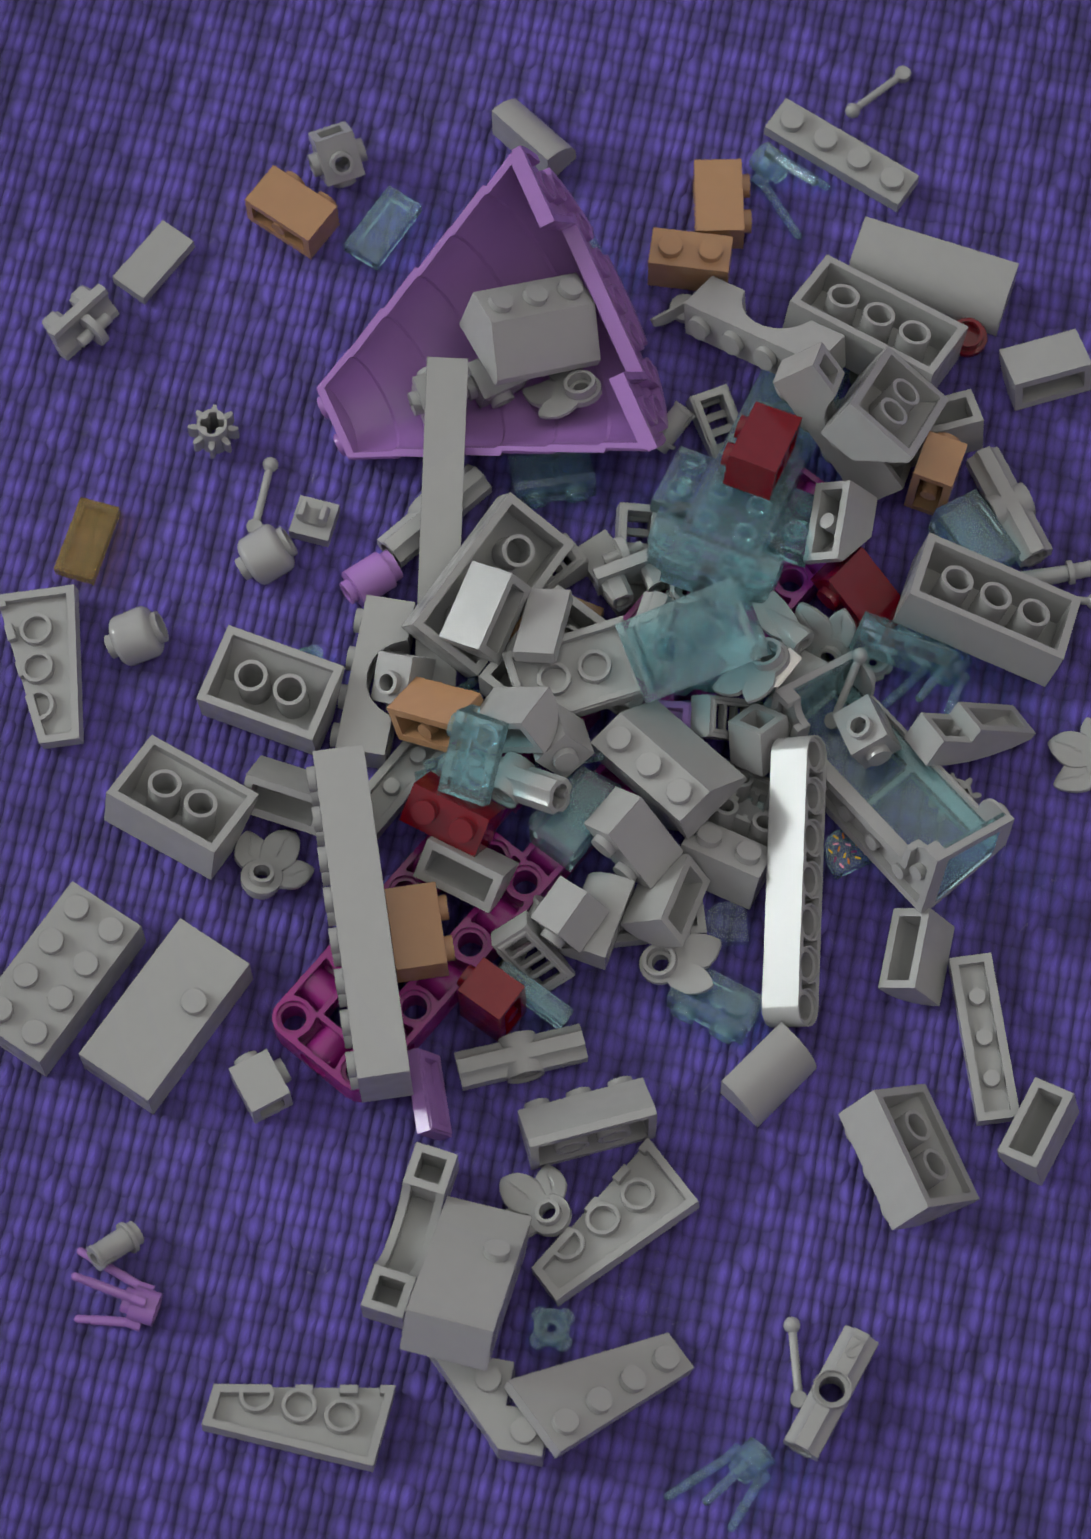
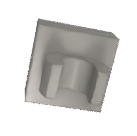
[289,495,340,547]

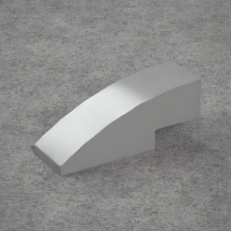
[904,702,1036,766]

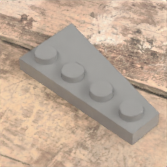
[0,584,84,749]
[531,1137,700,1306]
[503,1333,694,1459]
[201,1384,396,1472]

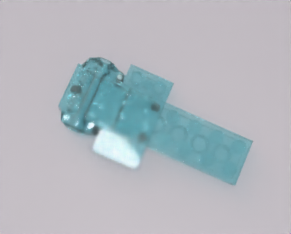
[646,369,850,610]

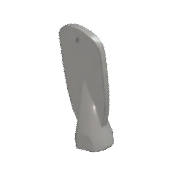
[728,569,815,655]

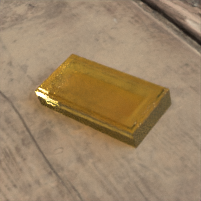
[54,497,121,585]

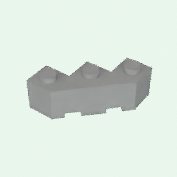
[429,1357,546,1467]

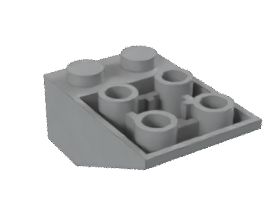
[681,761,770,910]

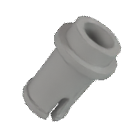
[657,401,697,454]
[86,1221,144,1271]

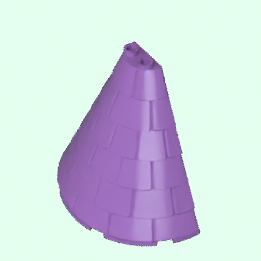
[317,145,668,460]

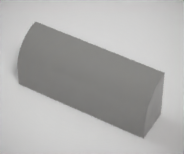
[849,216,1019,336]

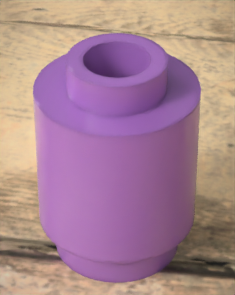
[339,550,403,607]

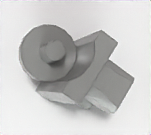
[42,283,119,361]
[593,535,669,609]

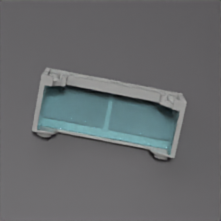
[770,651,1015,914]

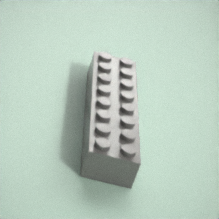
[306,744,413,1103]

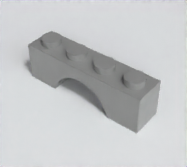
[684,276,846,374]
[773,342,911,500]
[330,595,416,769]
[360,1142,459,1329]

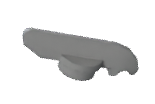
[650,294,691,327]

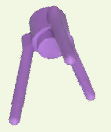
[71,1247,163,1332]

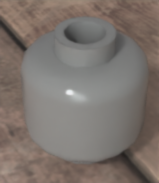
[234,524,298,585]
[104,606,169,666]

